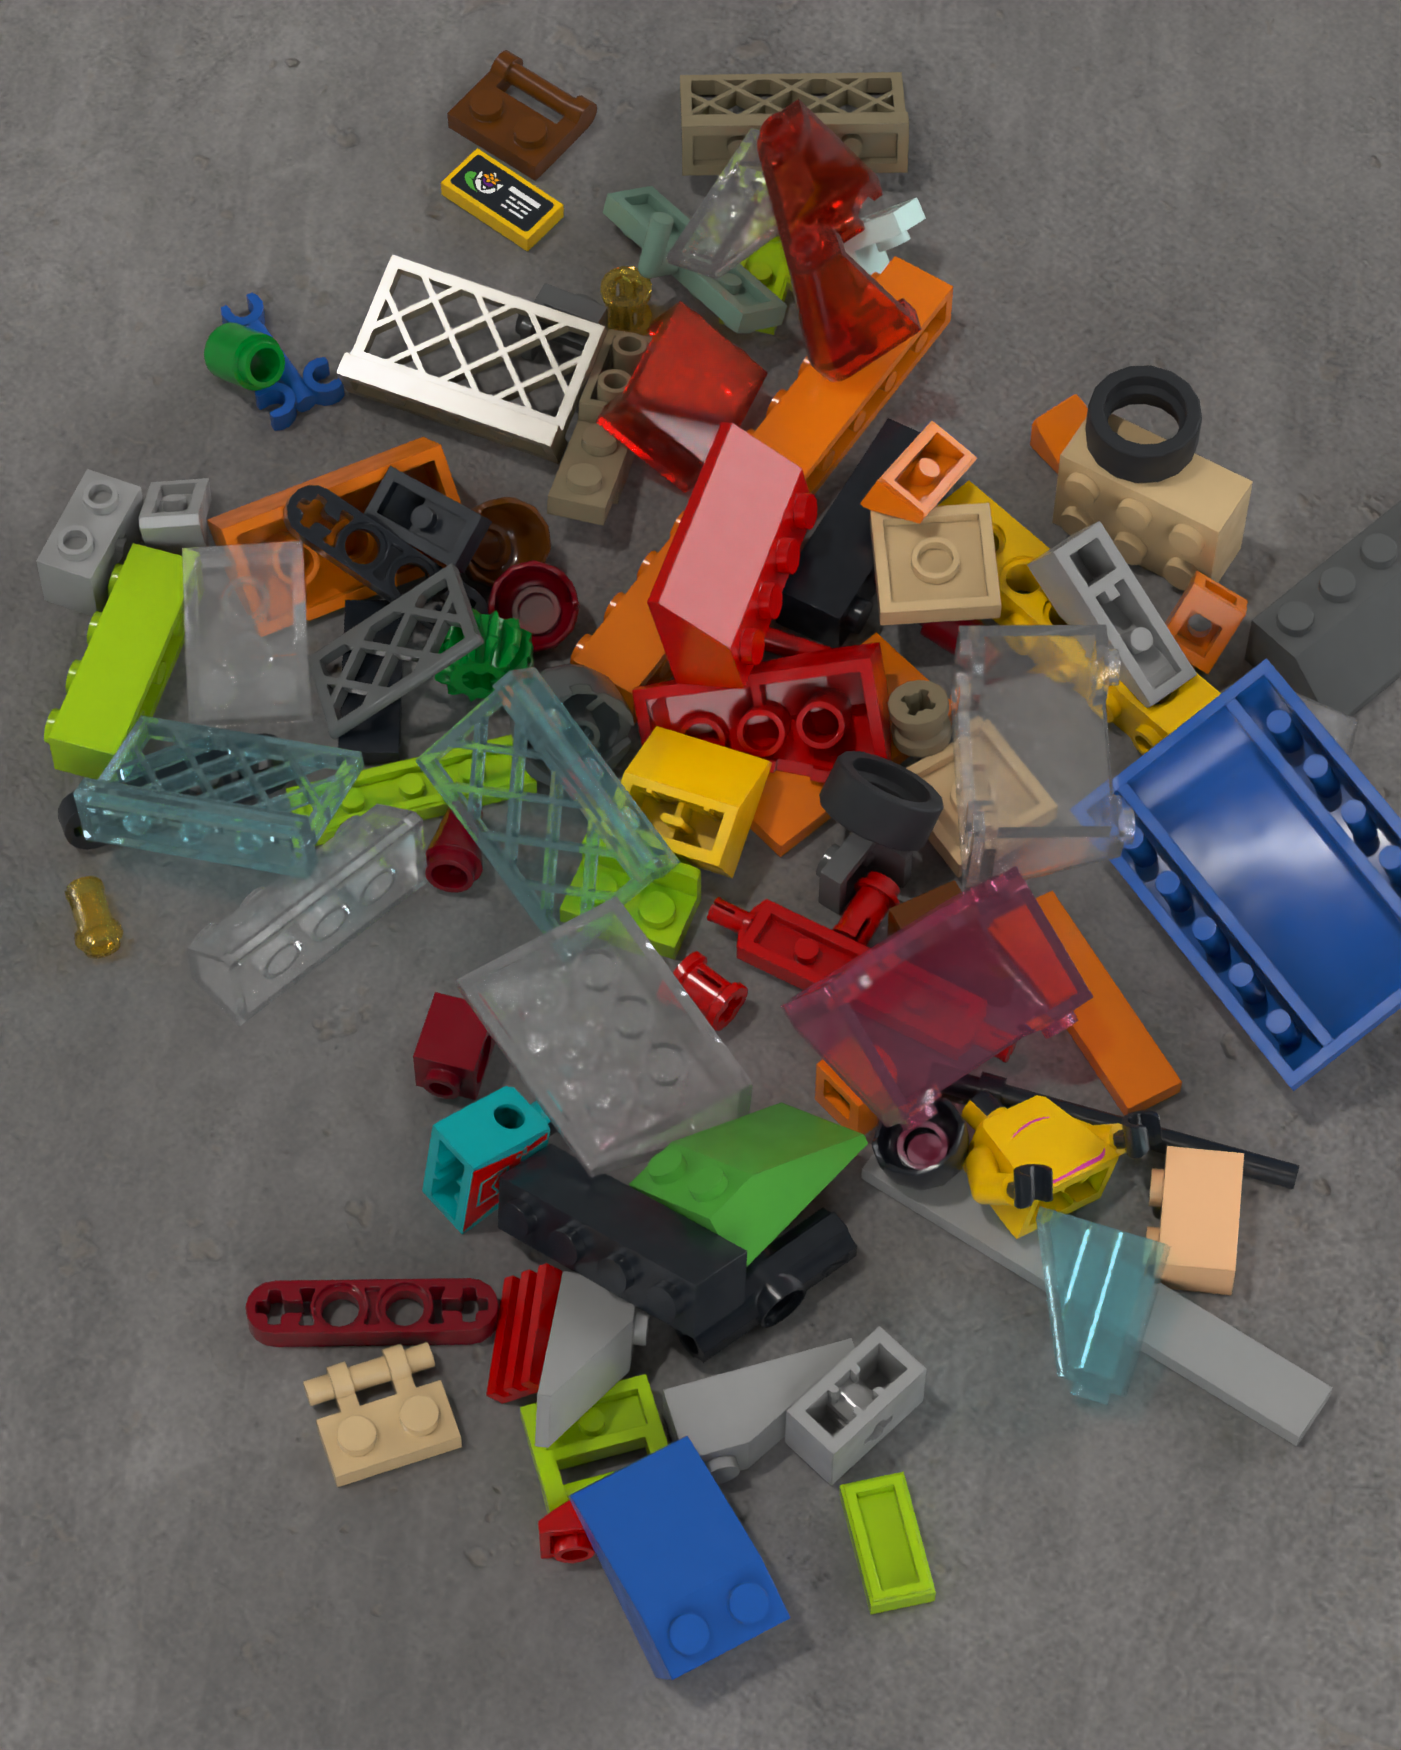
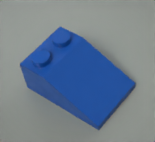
[568,1436,791,1680]

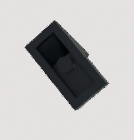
[364,466,492,574]

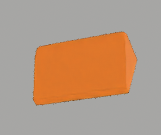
[860,421,977,524]

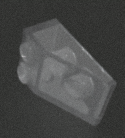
[182,541,315,729]

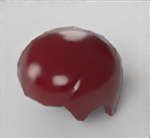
[488,560,580,653]

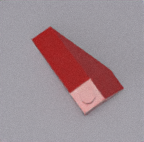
[632,642,891,783]

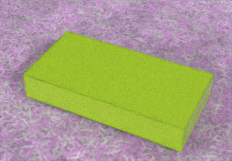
[839,1471,936,1615]

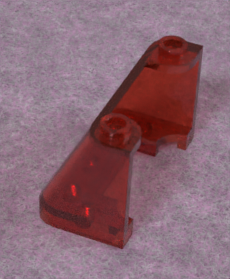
[757,99,922,382]

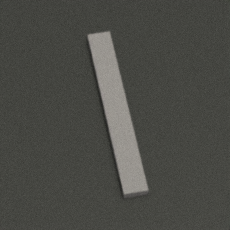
[861,1153,1333,1446]

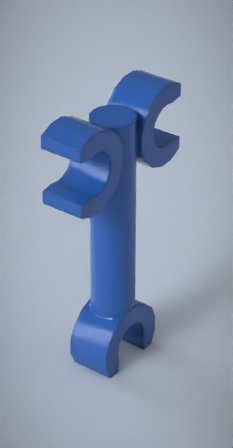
[221,292,345,431]

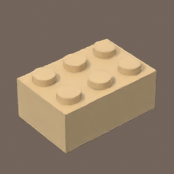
[1052,414,1253,591]

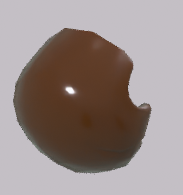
[465,497,551,589]

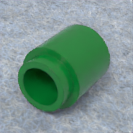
[204,322,285,391]

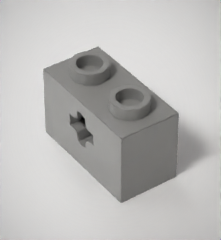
[36,469,144,616]
[785,1326,927,1486]

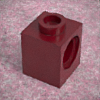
[413,992,497,1100]

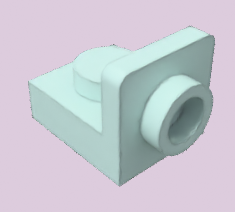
[837,197,926,285]

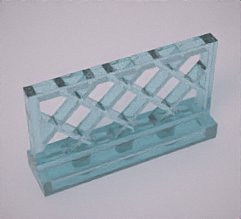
[415,667,680,956]
[73,715,364,879]

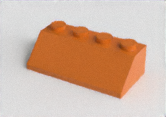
[207,437,461,640]

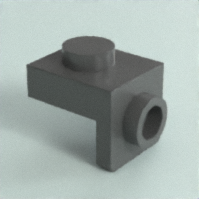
[515,283,608,361]
[816,832,913,915]

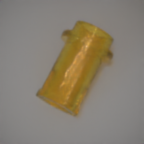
[64,876,123,959]

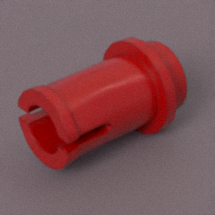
[832,872,900,947]

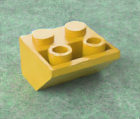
[604,726,772,879]

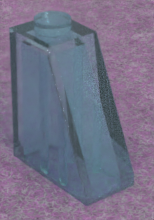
[1036,1206,1171,1405]

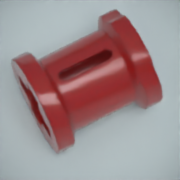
[665,951,748,1031]

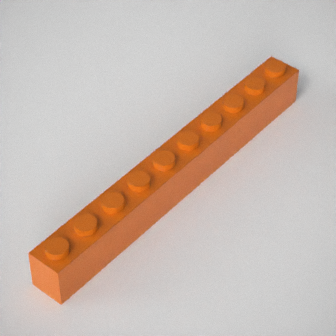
[570,256,953,725]

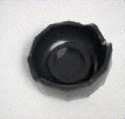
[872,1095,969,1191]

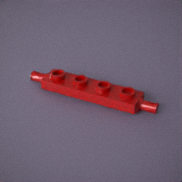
[707,897,1017,1064]

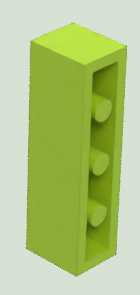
[44,543,205,782]

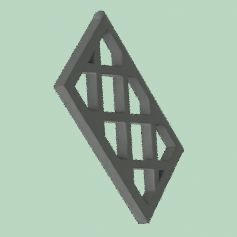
[307,563,484,740]

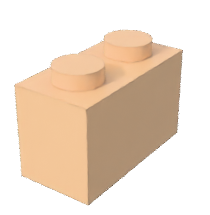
[1144,1146,1244,1295]

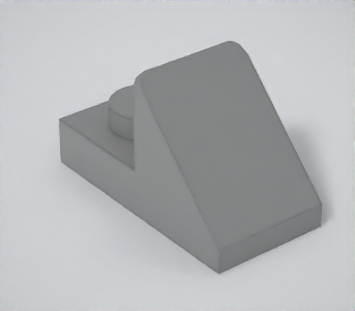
[138,478,212,564]

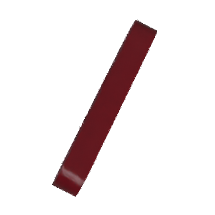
[245,1278,499,1347]

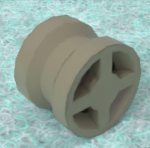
[888,680,952,758]

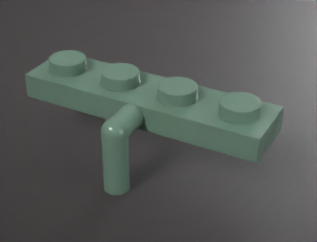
[603,186,787,334]

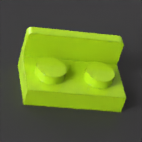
[559,832,701,960]

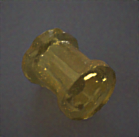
[600,266,652,336]

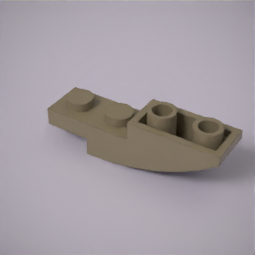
[547,329,664,526]

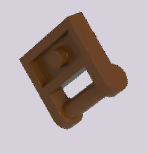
[447,50,597,181]

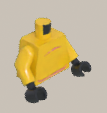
[961,1090,1163,1239]

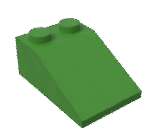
[628,1102,868,1266]

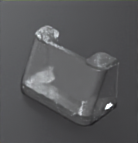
[950,625,1135,890]

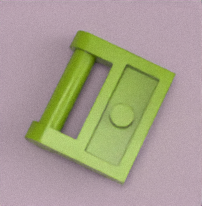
[520,1374,668,1514]

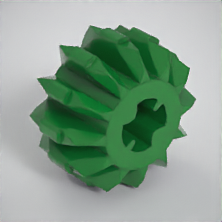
[435,609,534,704]

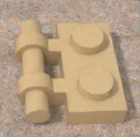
[303,1342,462,1487]

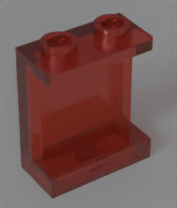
[596,301,768,493]

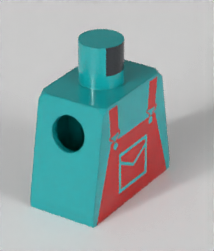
[422,1086,568,1235]

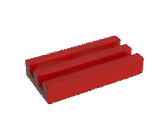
[486,1263,563,1404]

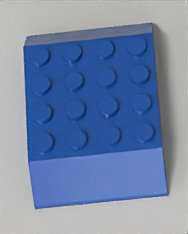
[1071,658,1401,1091]

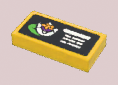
[441,148,564,252]

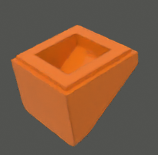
[1030,394,1088,474]

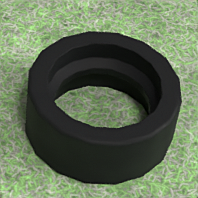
[1085,365,1202,483]
[819,751,944,852]

